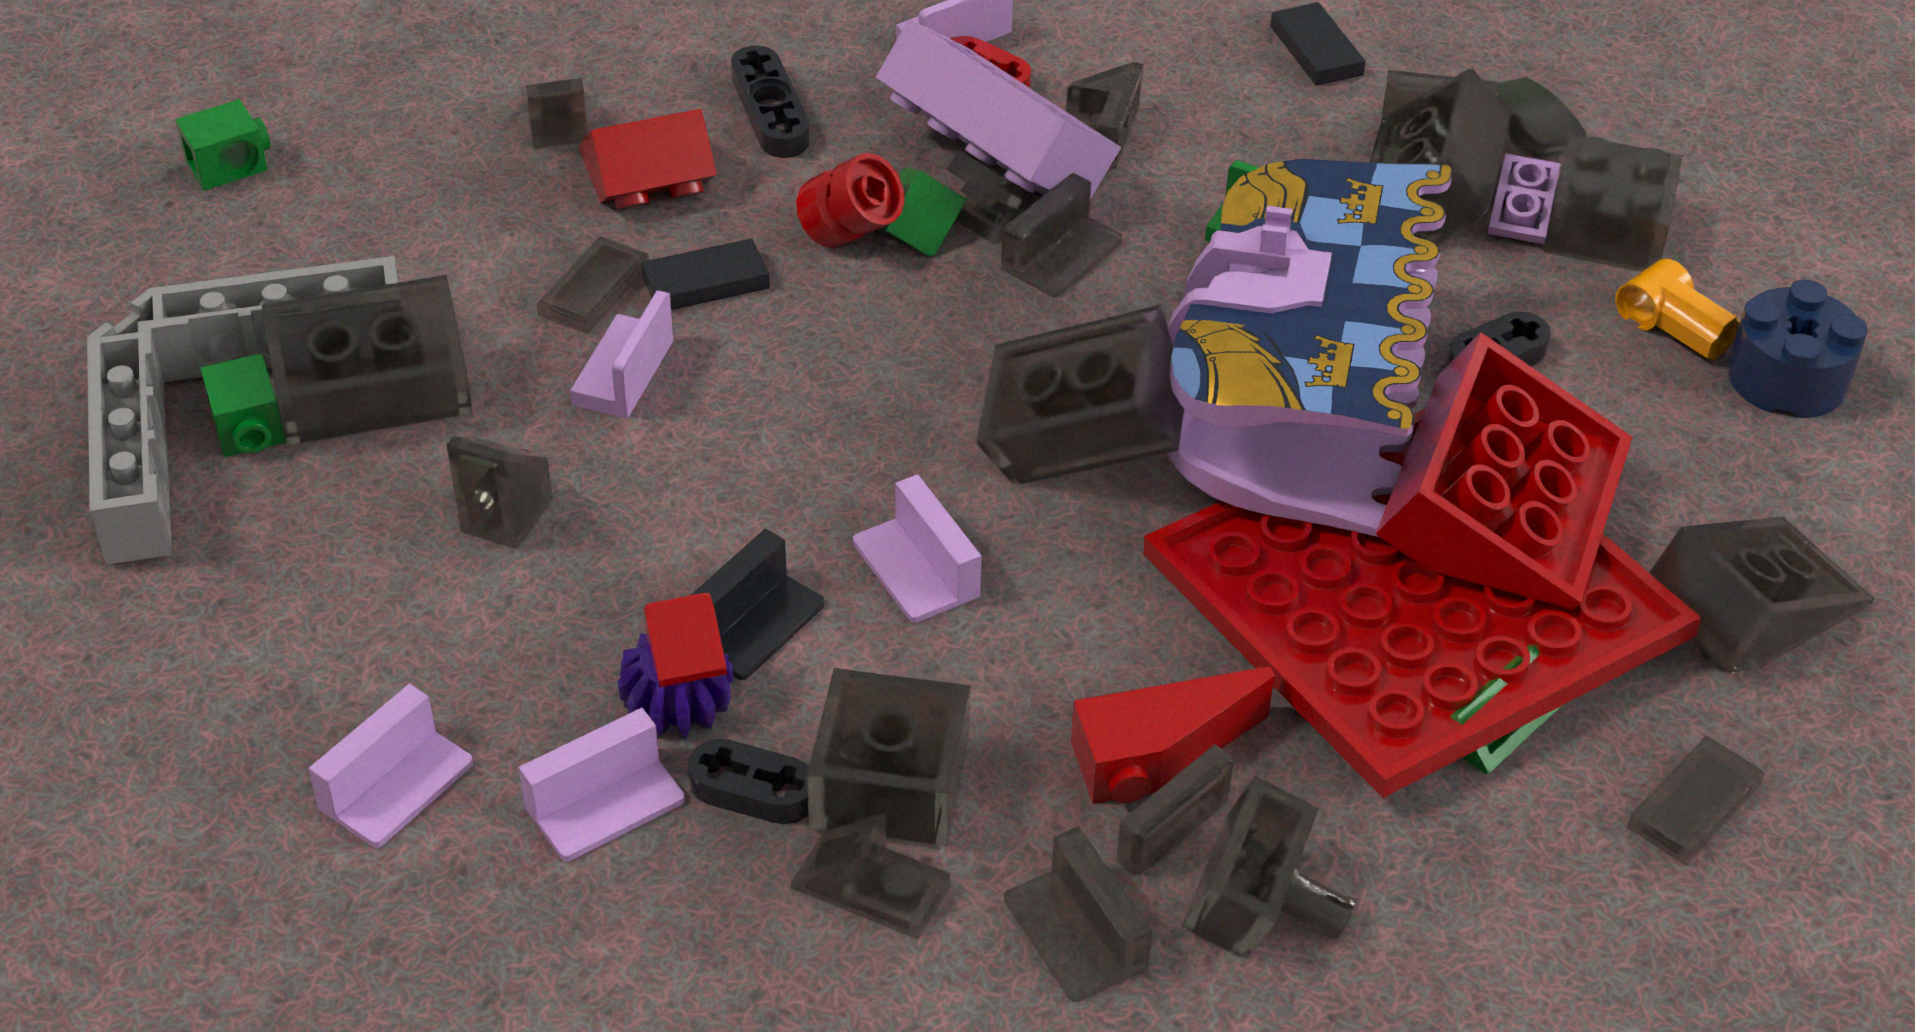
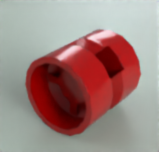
[796,153,905,249]

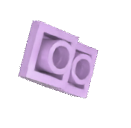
[1488,153,1561,244]

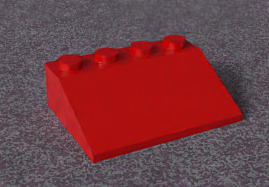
[1375,332,1633,609]

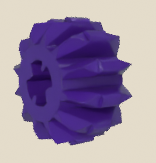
[618,633,733,739]

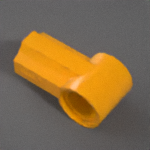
[1615,259,1740,361]

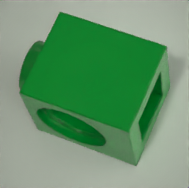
[175,99,271,191]
[200,353,286,457]

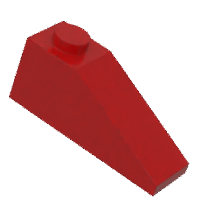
[1071,666,1275,804]

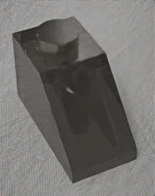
[447,436,553,549]

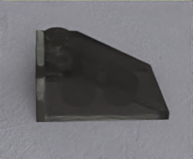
[1649,517,1875,673]

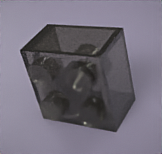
[1543,134,1683,272]
[807,668,971,846]

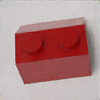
[579,108,717,210]

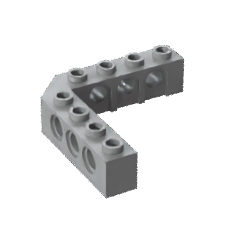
[87,256,409,565]

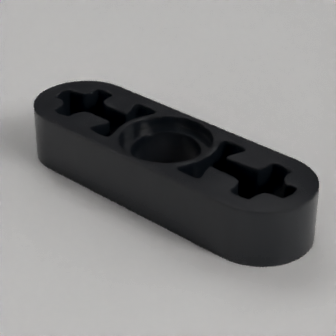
[731,46,809,158]

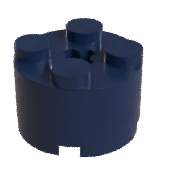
[1728,279,1868,418]

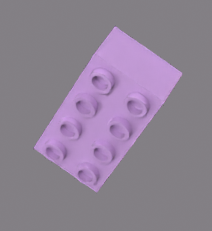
[876,19,1121,205]

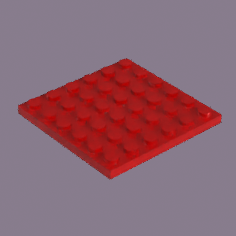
[1143,409,1701,798]

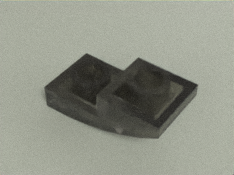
[1479,77,1587,158]

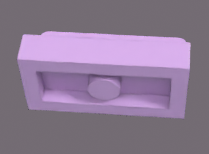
[896,0,1013,42]
[570,290,673,419]
[853,474,981,623]
[308,683,473,848]
[518,708,685,861]

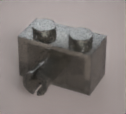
[1181,776,1356,959]

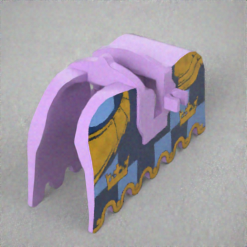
[1148,159,1453,537]

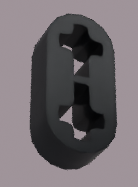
[1447,312,1551,366]
[688,739,816,824]

